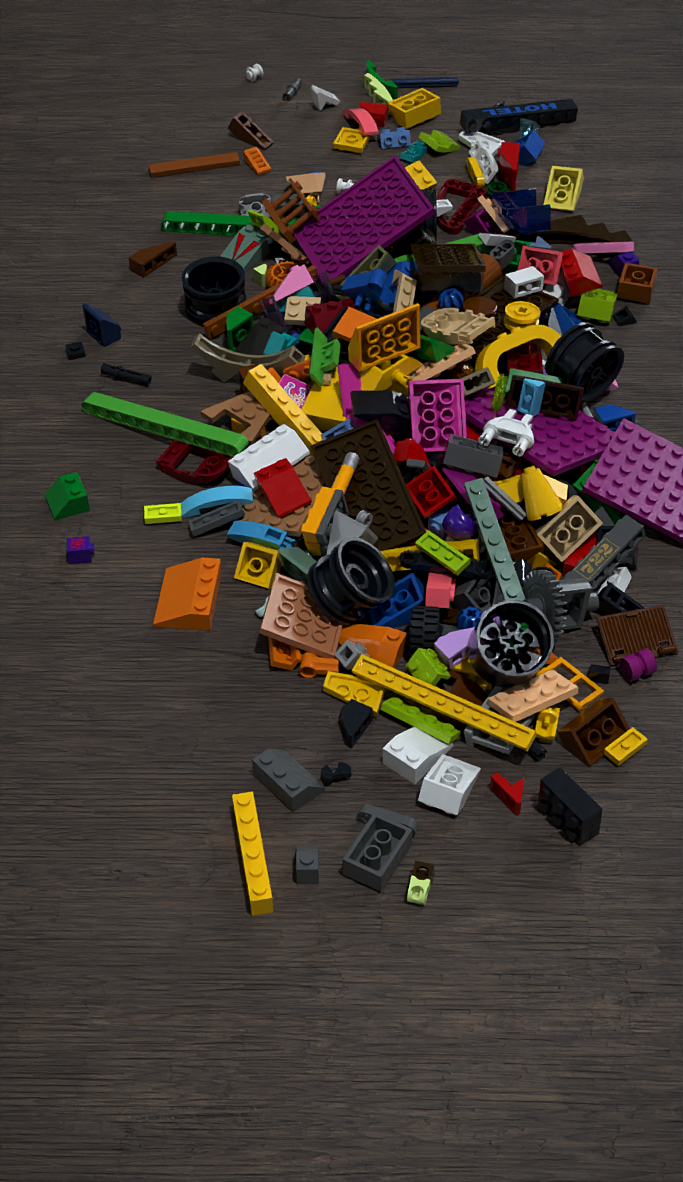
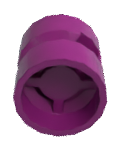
[619,648,657,682]

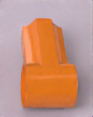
[299,652,340,678]

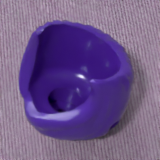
[442,504,479,541]

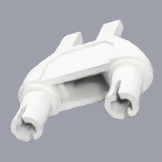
[478,409,534,456]

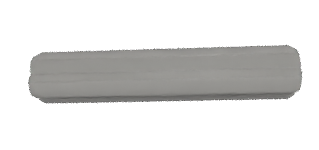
[483,477,526,521]

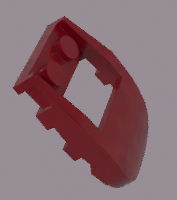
[156,440,233,484]

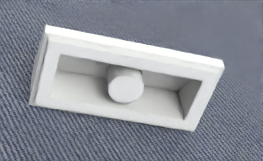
[479,233,516,246]
[597,567,631,595]

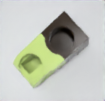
[407,860,435,905]

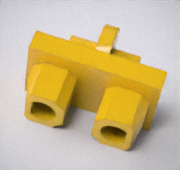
[535,707,560,743]

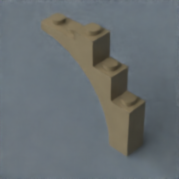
[190,333,306,383]

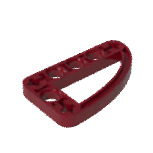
[437,179,487,235]

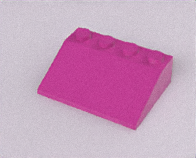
[408,379,467,456]

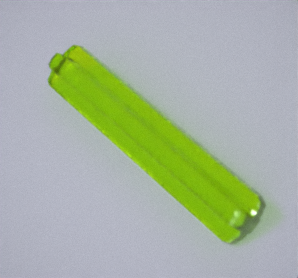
[492,374,508,411]

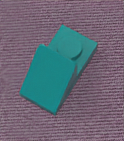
[263,331,298,355]

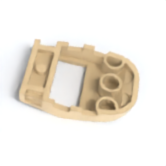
[421,308,495,344]

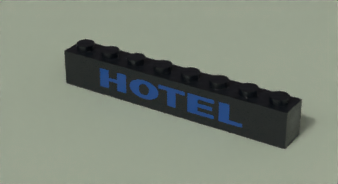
[460,99,578,133]

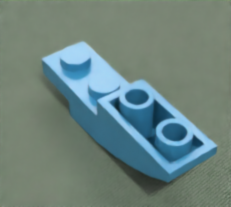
[226,521,295,550]

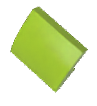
[419,130,461,152]
[247,210,284,238]

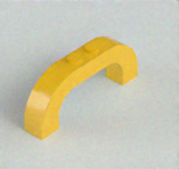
[475,325,561,391]

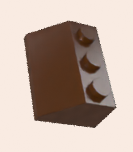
[557,698,630,766]

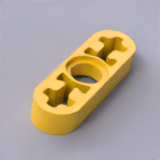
[466,157,485,187]

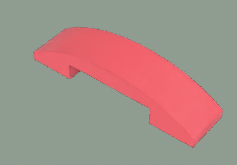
[342,108,379,136]

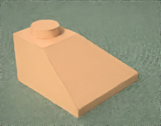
[286,173,325,196]

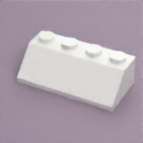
[228,424,310,491]

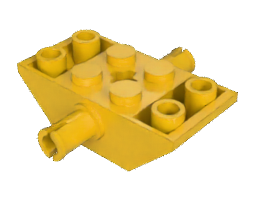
[360,353,422,391]

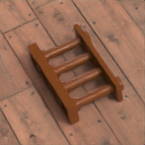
[262,178,321,244]

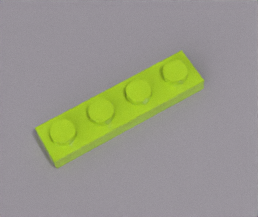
[381,697,461,744]

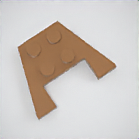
[260,223,312,268]
[200,392,272,446]

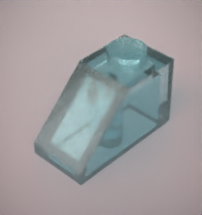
[519,118,540,139]

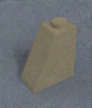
[460,367,496,398]

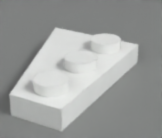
[459,130,505,157]

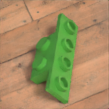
[309,327,341,386]

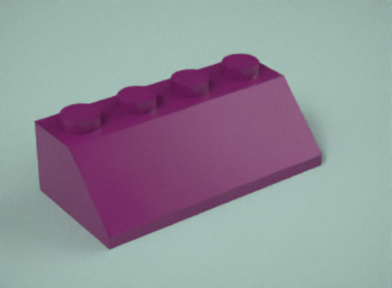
[442,467,504,520]

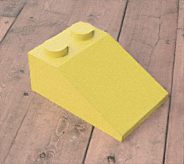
[543,166,584,212]

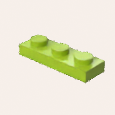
[415,530,471,576]

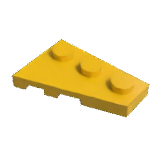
[323,671,386,717]

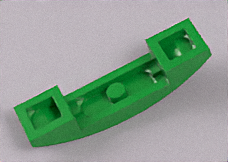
[366,60,398,100]

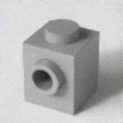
[334,640,370,670]

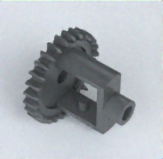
[521,570,599,643]

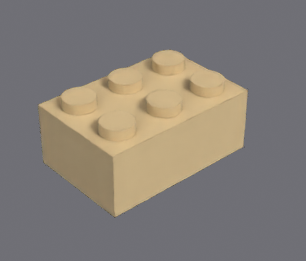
[535,495,603,562]

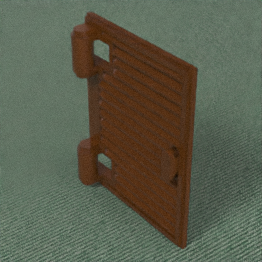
[596,605,679,666]

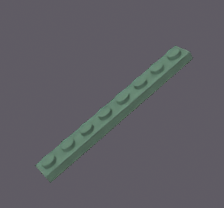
[464,478,525,601]

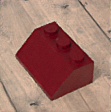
[304,299,359,334]

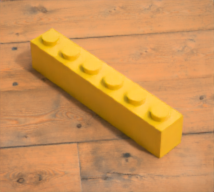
[243,364,323,456]
[232,791,274,916]

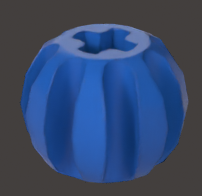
[438,288,464,310]
[456,606,483,630]

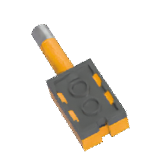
[301,452,360,556]

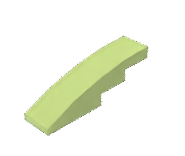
[364,73,393,116]

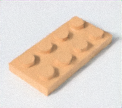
[407,344,475,381]
[488,670,578,722]

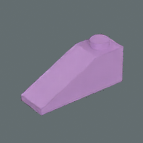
[434,627,496,669]

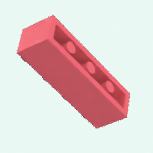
[426,572,457,608]

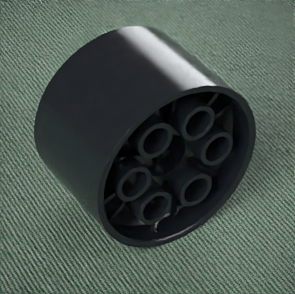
[468,600,554,688]

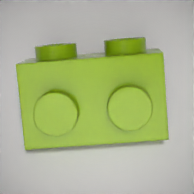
[405,648,451,686]

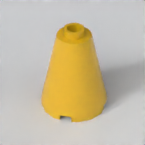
[521,466,563,521]

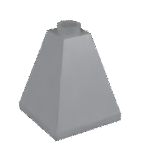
[326,510,378,555]

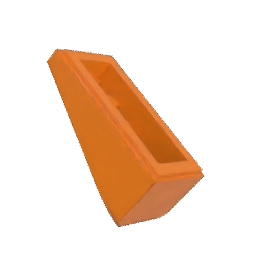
[244,147,271,175]

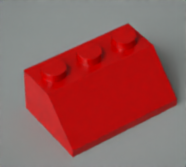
[560,249,603,297]

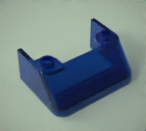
[491,188,551,235]

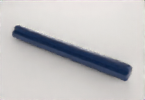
[388,77,459,87]

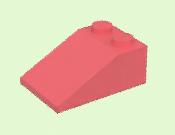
[518,246,563,285]

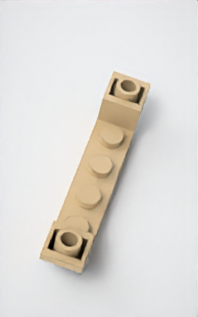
[392,270,417,313]

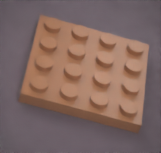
[259,573,343,659]

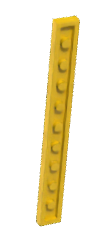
[351,654,537,752]

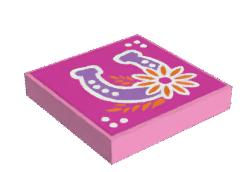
[279,374,312,409]

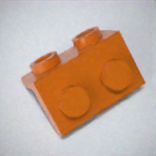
[283,359,311,381]
[268,637,302,671]

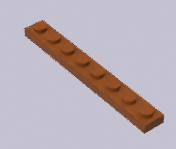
[203,265,319,340]

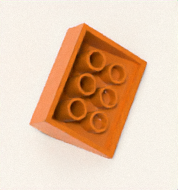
[153,558,222,631]

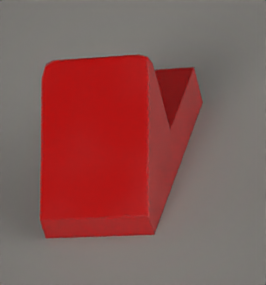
[490,772,524,816]

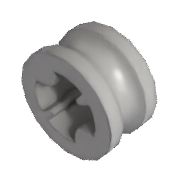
[355,510,373,527]

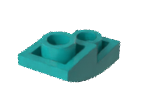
[400,141,430,163]

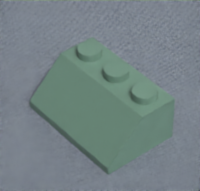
[278,547,317,585]

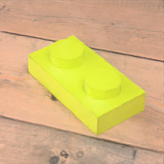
[144,503,182,524]

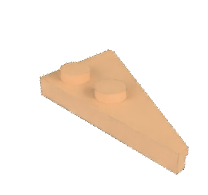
[477,195,509,233]

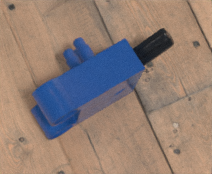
[332,269,397,314]

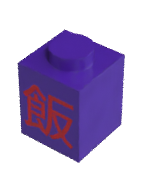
[67,536,95,564]

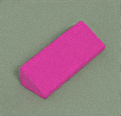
[338,364,361,417]

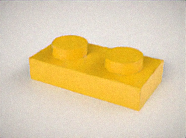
[603,727,648,766]

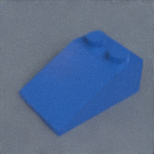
[369,573,426,628]

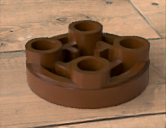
[463,296,497,318]

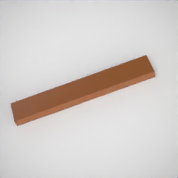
[148,152,240,177]

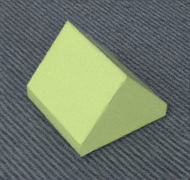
[253,264,267,287]

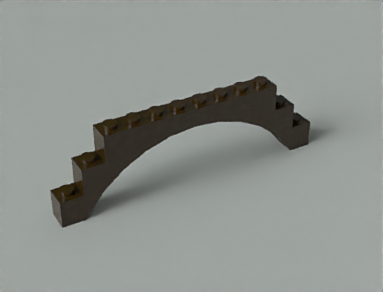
[462,215,633,256]

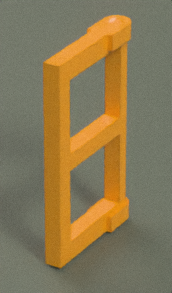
[536,657,604,711]

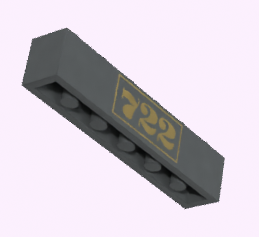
[561,515,646,614]

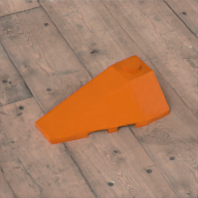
[338,624,407,668]

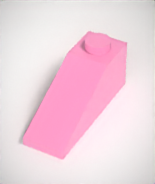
[266,265,314,307]

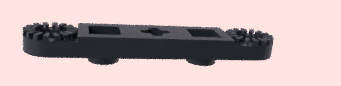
[399,550,495,580]

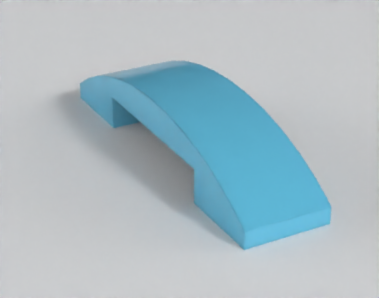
[181,486,254,518]

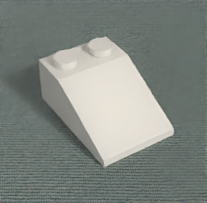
[383,727,454,784]
[418,754,481,815]

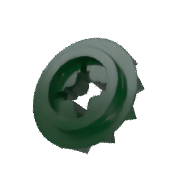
[485,181,510,199]

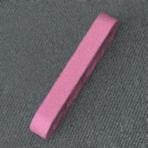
[574,242,634,253]

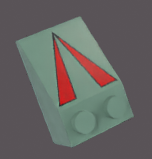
[220,223,274,272]

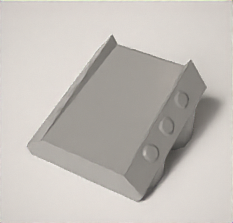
[239,193,271,217]

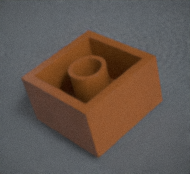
[617,263,658,303]

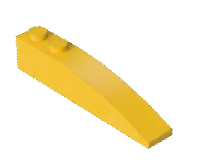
[380,539,481,571]

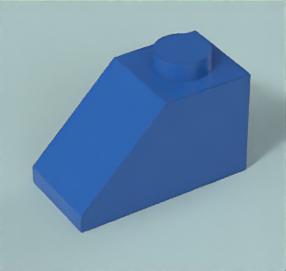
[594,404,636,432]

